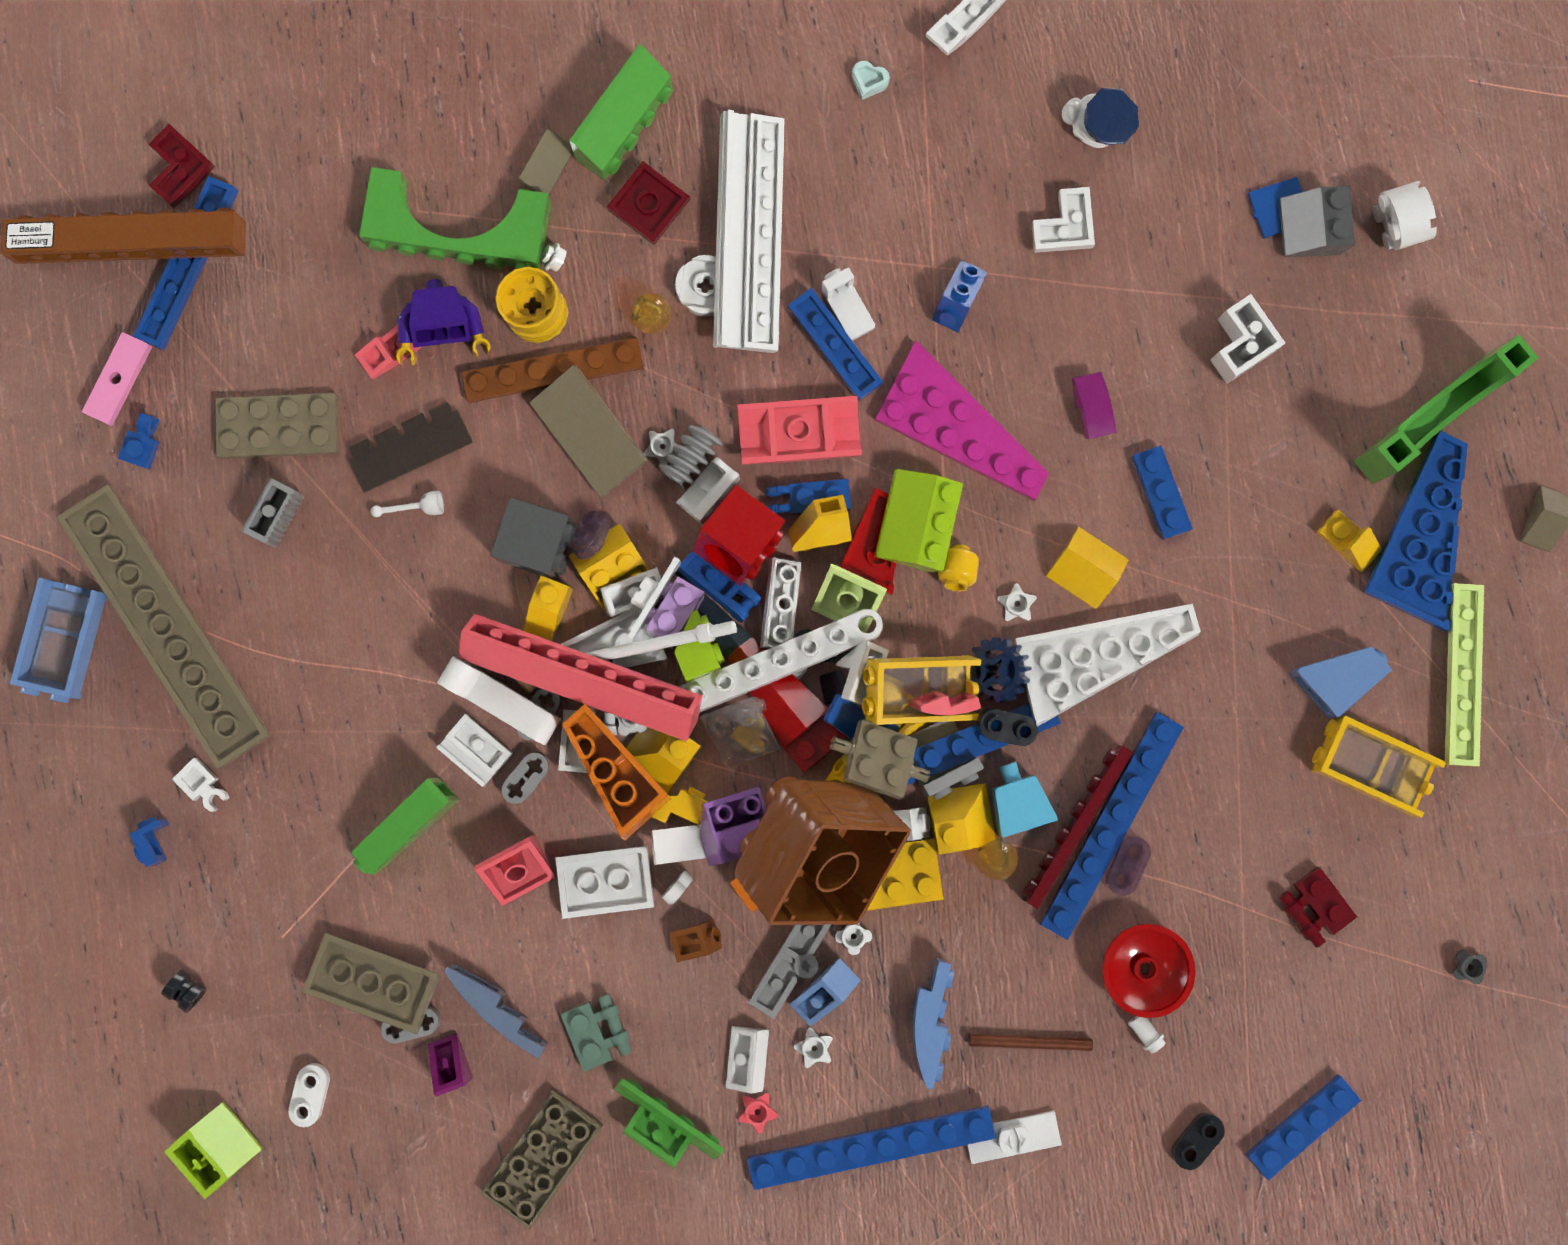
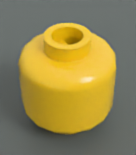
[938,544,979,591]

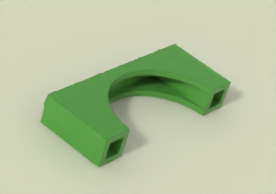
[359,167,552,270]
[1353,334,1539,484]

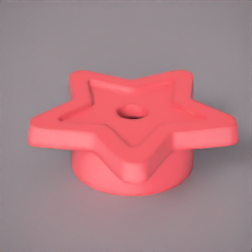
[738,1093,778,1133]

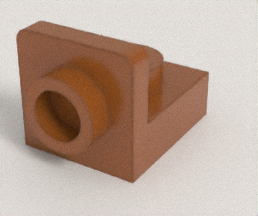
[669,919,722,962]

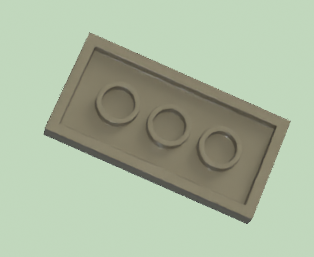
[215,393,339,459]
[302,933,441,1034]

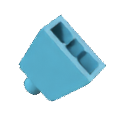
[991,762,1058,838]

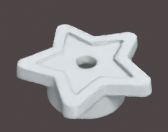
[644,429,676,465]
[998,583,1037,621]
[794,1028,833,1068]

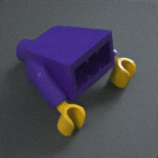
[396,279,490,365]

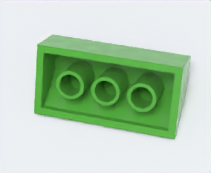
[569,44,673,181]

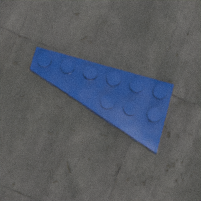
[1363,431,1468,632]

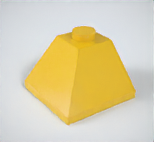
[626,727,702,794]
[926,783,996,855]

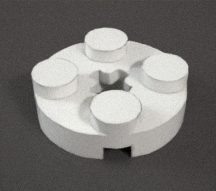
[675,255,716,316]

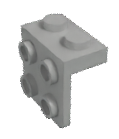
[910,721,984,799]

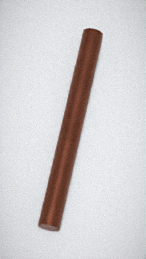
[969,1034,1093,1051]

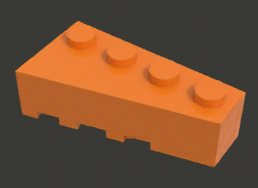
[562,704,671,841]

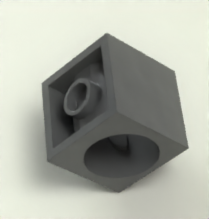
[491,497,578,581]

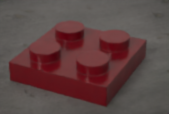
[607,161,690,245]

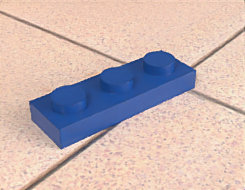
[1131,445,1193,540]

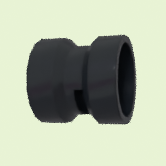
[161,969,207,1013]

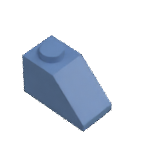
[789,958,861,1027]

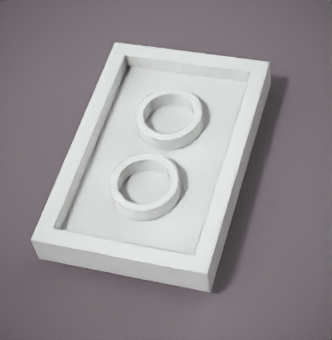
[555,845,655,919]

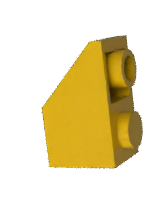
[788,494,852,552]

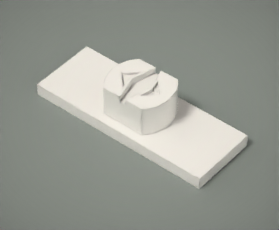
[627,557,681,640]
[650,825,706,865]
[967,1110,1062,1164]

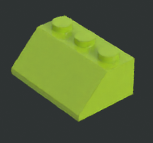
[874,469,964,572]

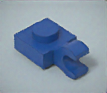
[118,413,160,470]

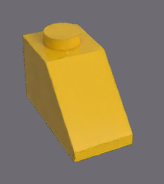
[523,575,573,642]

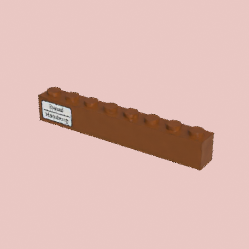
[0,208,246,264]

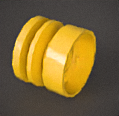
[496,267,569,343]

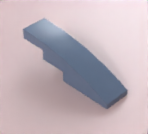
[444,963,548,1059]

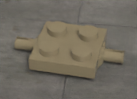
[830,719,930,799]

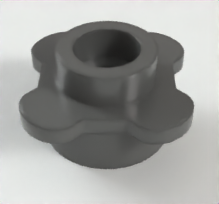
[1453,950,1487,984]

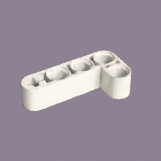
[437,656,561,745]

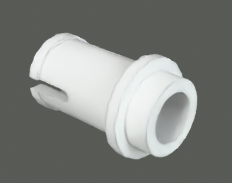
[1128,1016,1166,1054]

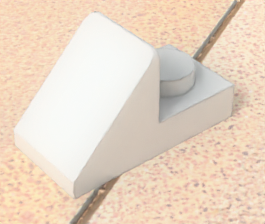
[836,640,889,706]

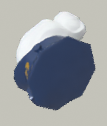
[1062,88,1139,148]

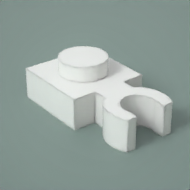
[172,757,229,812]

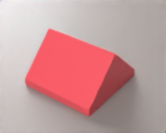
[474,835,556,906]

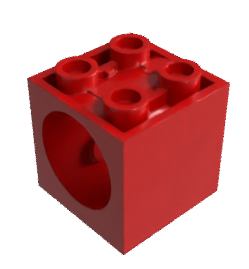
[692,485,786,586]

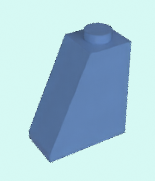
[1289,647,1392,718]

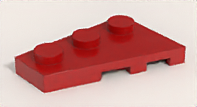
[839,488,896,595]

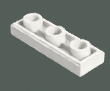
[760,558,801,649]

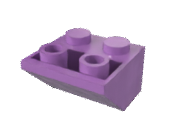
[700,787,766,866]

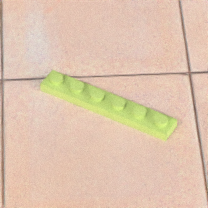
[1445,583,1484,766]

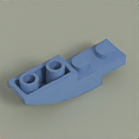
[913,958,955,1090]

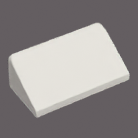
[600,567,661,617]
[726,1026,769,1094]

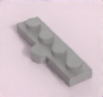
[748,924,831,1019]

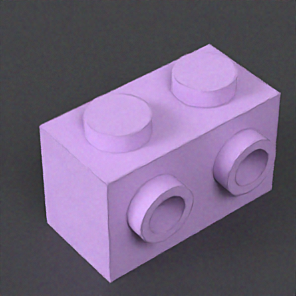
[644,577,704,649]

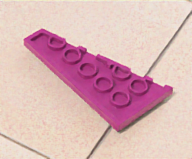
[875,341,1049,501]

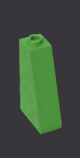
[351,777,460,875]

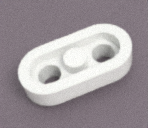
[288,1063,330,1127]

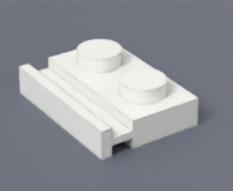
[436,714,513,787]

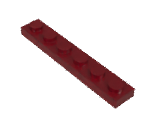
[1023,746,1133,909]

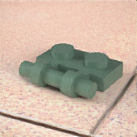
[560,994,632,1072]

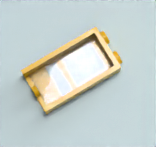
[862,655,981,725]
[1312,716,1446,818]

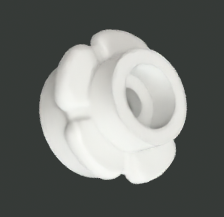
[541,243,567,272]

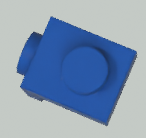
[129,817,169,867]

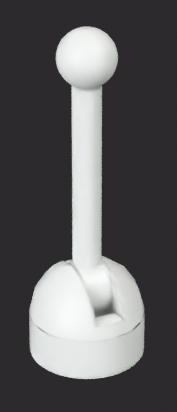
[370,490,444,517]

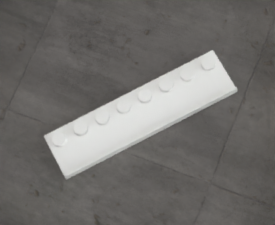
[713,110,785,353]

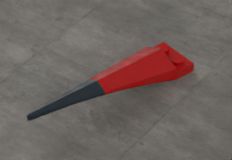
[675,571,848,774]

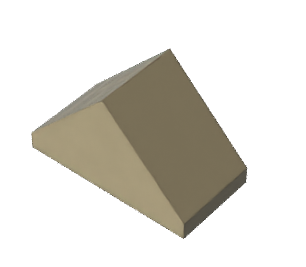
[1520,486,1568,552]

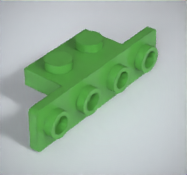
[614,1078,724,1169]

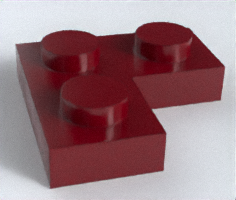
[148,124,215,208]

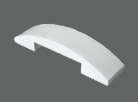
[925,0,1006,55]

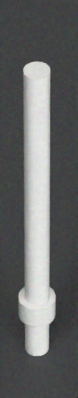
[586,621,737,661]

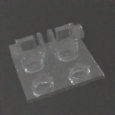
[700,697,780,767]

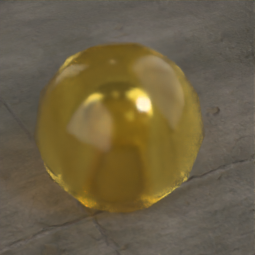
[631,292,672,335]
[976,838,1018,881]

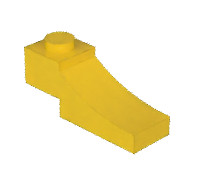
[652,787,709,825]

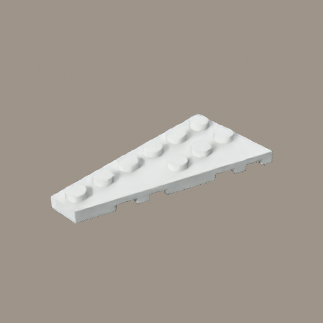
[1015,604,1201,727]

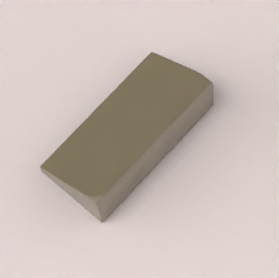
[519,128,573,195]

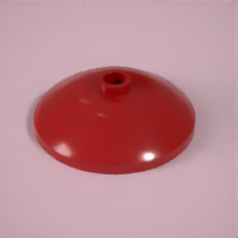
[1102,924,1196,1018]

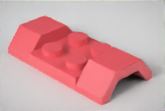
[737,396,862,465]

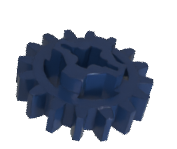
[970,637,1032,703]

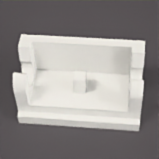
[676,457,740,524]

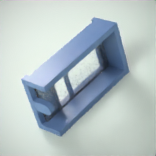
[10,578,108,703]

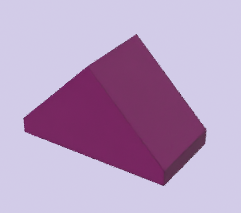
[428,1033,473,1097]

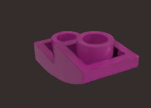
[1072,372,1117,440]

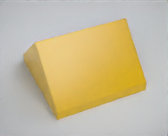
[1045,527,1129,610]

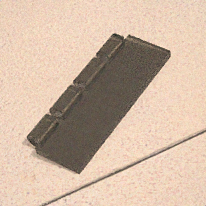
[349,402,473,493]

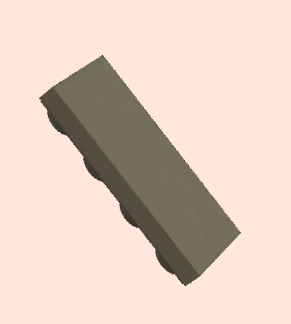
[530,365,648,498]
[480,1089,603,1230]

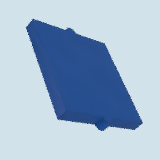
[1247,177,1303,239]

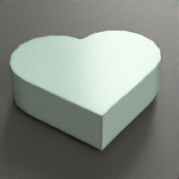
[852,61,890,100]

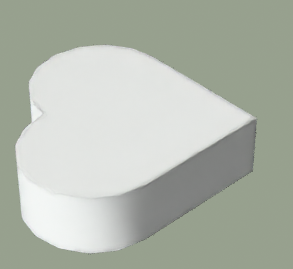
[661,870,693,905]

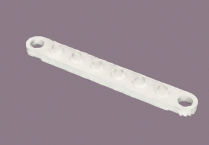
[679,609,883,713]

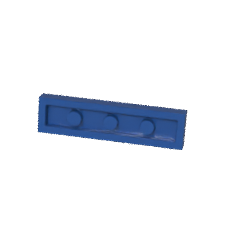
[788,288,883,401]
[1245,1074,1362,1181]

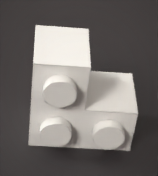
[1210,294,1285,384]

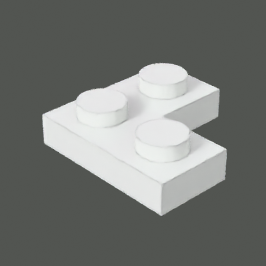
[1031,187,1095,253]

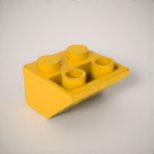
[569,523,649,614]

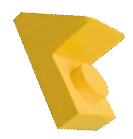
[1316,510,1382,572]

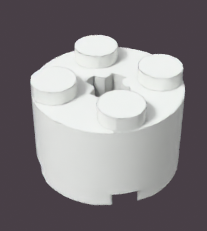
[1373,181,1437,250]

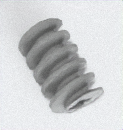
[659,424,723,490]

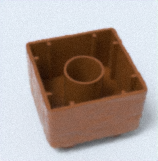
[735,777,911,925]

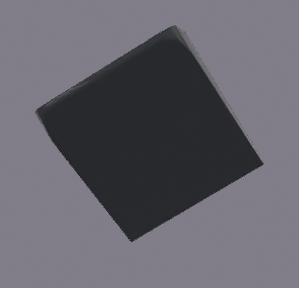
[819,670,845,705]

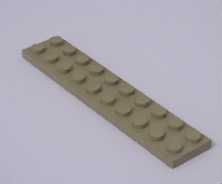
[56,484,272,769]

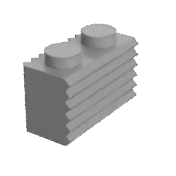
[241,478,304,548]

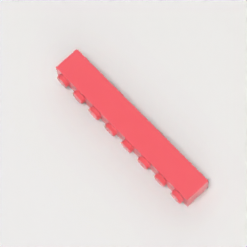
[459,613,703,741]

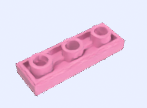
[82,332,152,426]

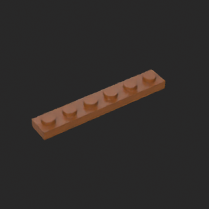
[462,338,644,403]

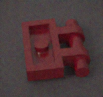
[1278,867,1357,948]

